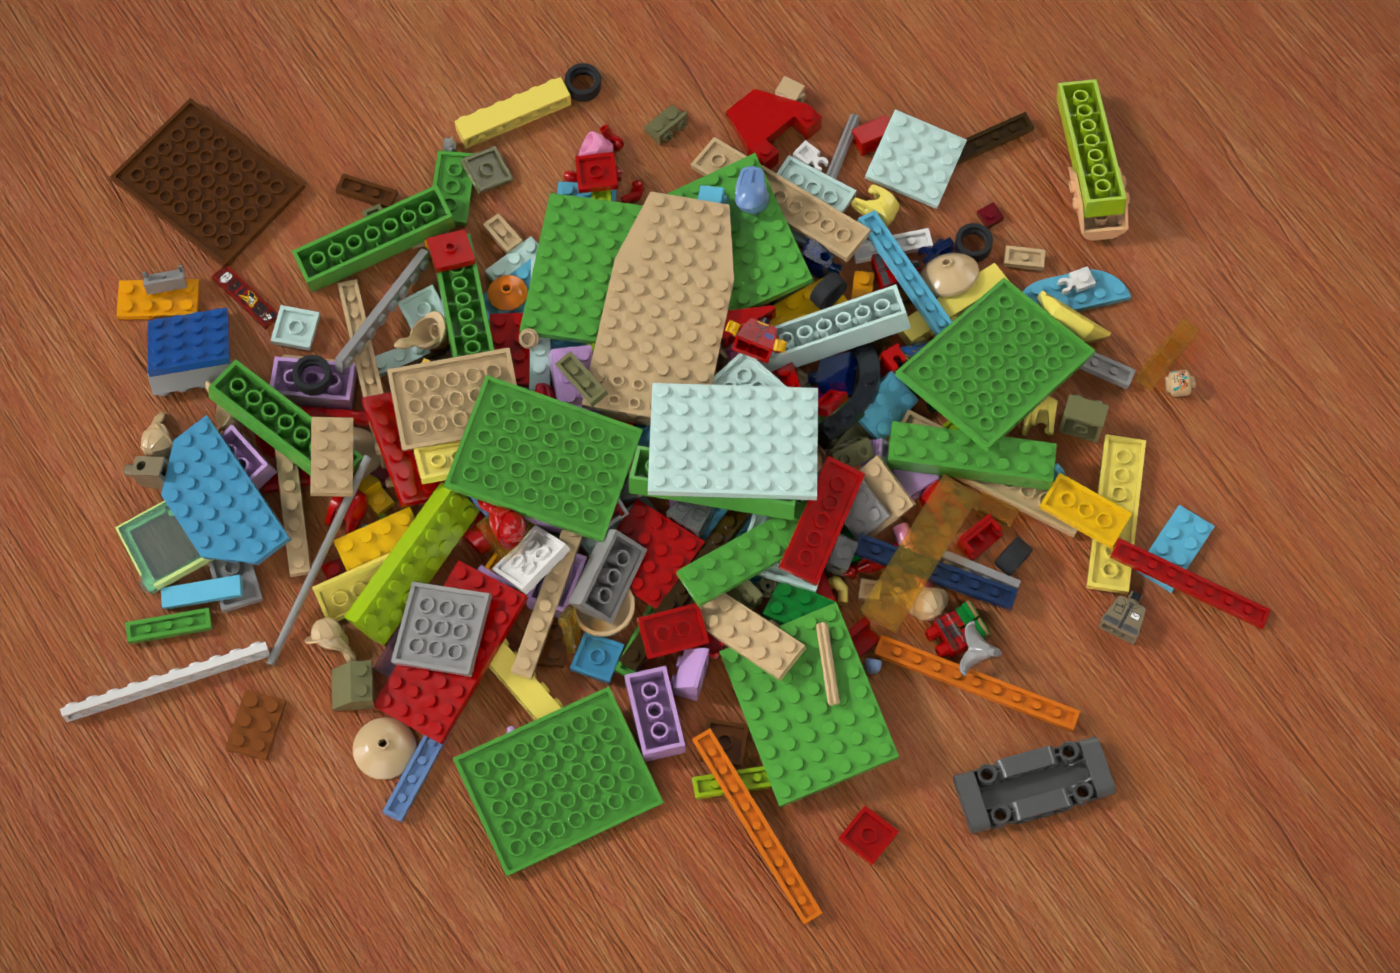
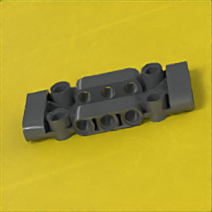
[953,736,1116,834]

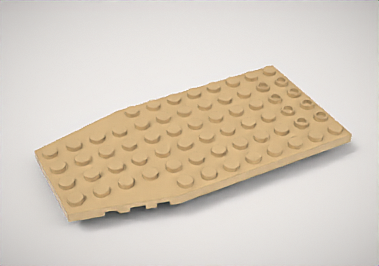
[582,191,734,426]

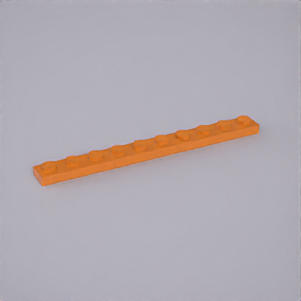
[874,635,1080,732]
[692,729,823,925]

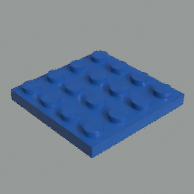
[148,308,230,377]

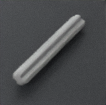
[826,113,860,179]

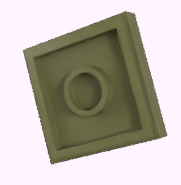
[460,146,514,195]

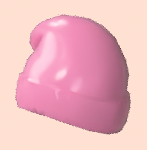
[578,131,613,156]

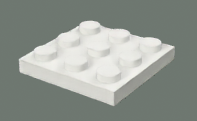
[492,525,571,595]

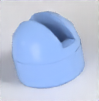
[864,658,882,674]

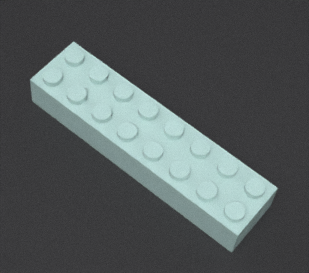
[756,284,911,372]

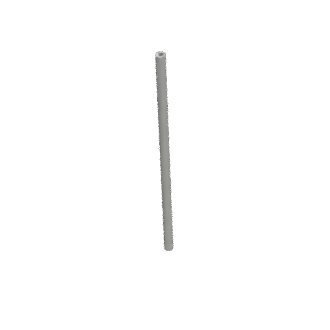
[266,455,372,666]

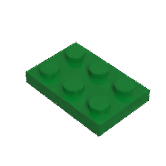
[763,582,838,625]

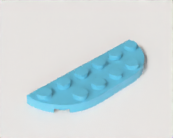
[1023,270,1131,312]

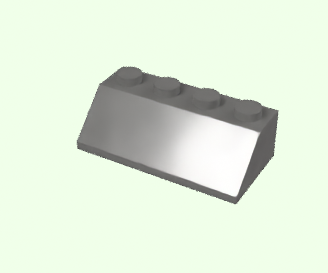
[147,355,232,396]
[568,529,647,624]

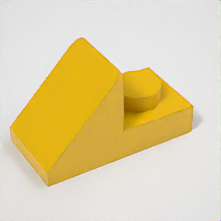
[357,475,395,517]

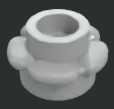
[443,136,456,152]

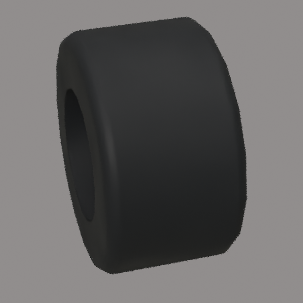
[994,536,1033,576]

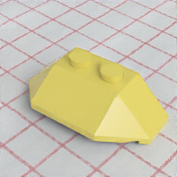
[1037,291,1111,343]

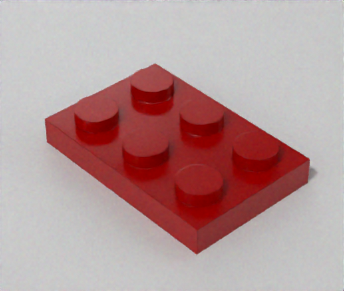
[637,603,710,660]

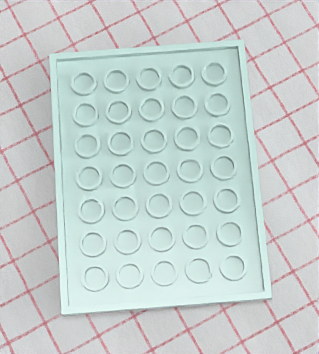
[648,383,818,500]

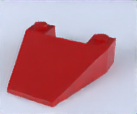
[726,89,822,170]

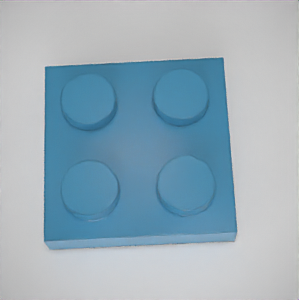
[570,632,625,684]

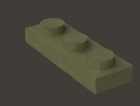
[555,351,608,407]

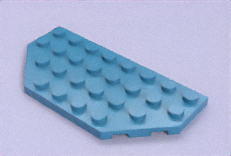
[161,415,292,565]

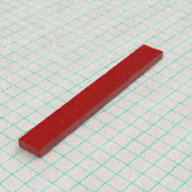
[1109,538,1271,629]

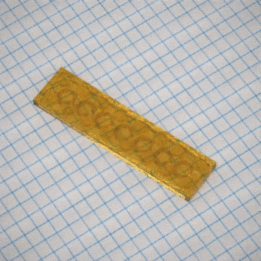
[859,475,980,633]

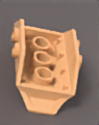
[1068,167,1130,241]

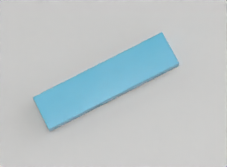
[161,575,243,610]

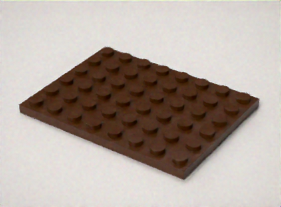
[110,98,306,268]

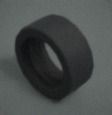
[565,63,601,102]
[954,223,993,262]
[810,272,847,310]
[292,355,333,396]

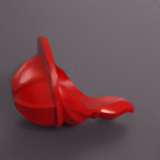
[478,500,527,549]

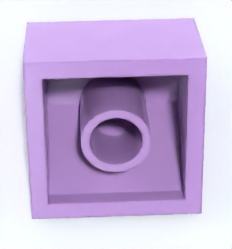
[670,648,709,701]

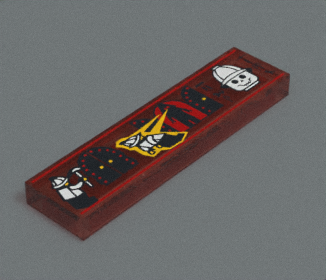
[211,265,278,330]

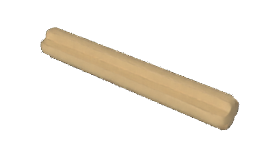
[816,622,840,706]

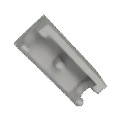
[142,265,187,295]

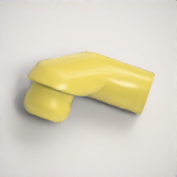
[828,576,848,605]

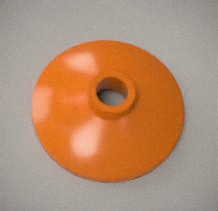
[488,275,528,311]

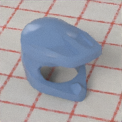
[735,166,769,215]

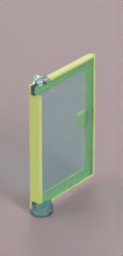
[115,501,215,595]

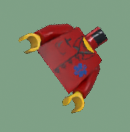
[725,318,788,363]

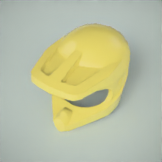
[851,184,900,227]
[1022,396,1058,436]

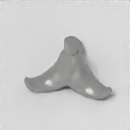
[960,621,1002,676]

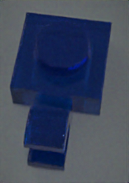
[918,237,954,264]

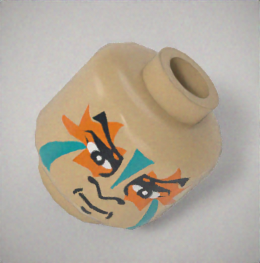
[1165,370,1196,397]

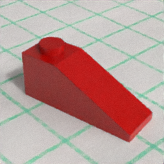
[722,305,776,348]

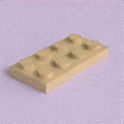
[310,417,353,497]

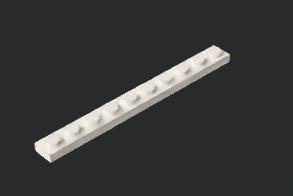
[60,642,270,722]

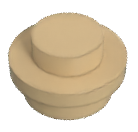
[519,328,539,349]

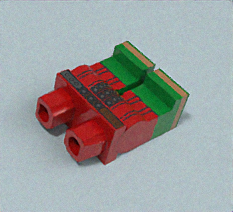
[924,600,990,658]

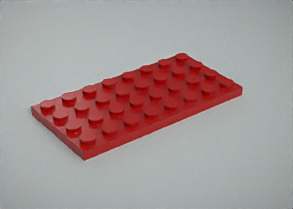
[373,560,529,745]

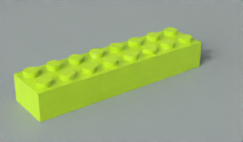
[1056,79,1127,218]
[344,482,480,646]

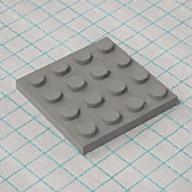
[391,582,492,677]

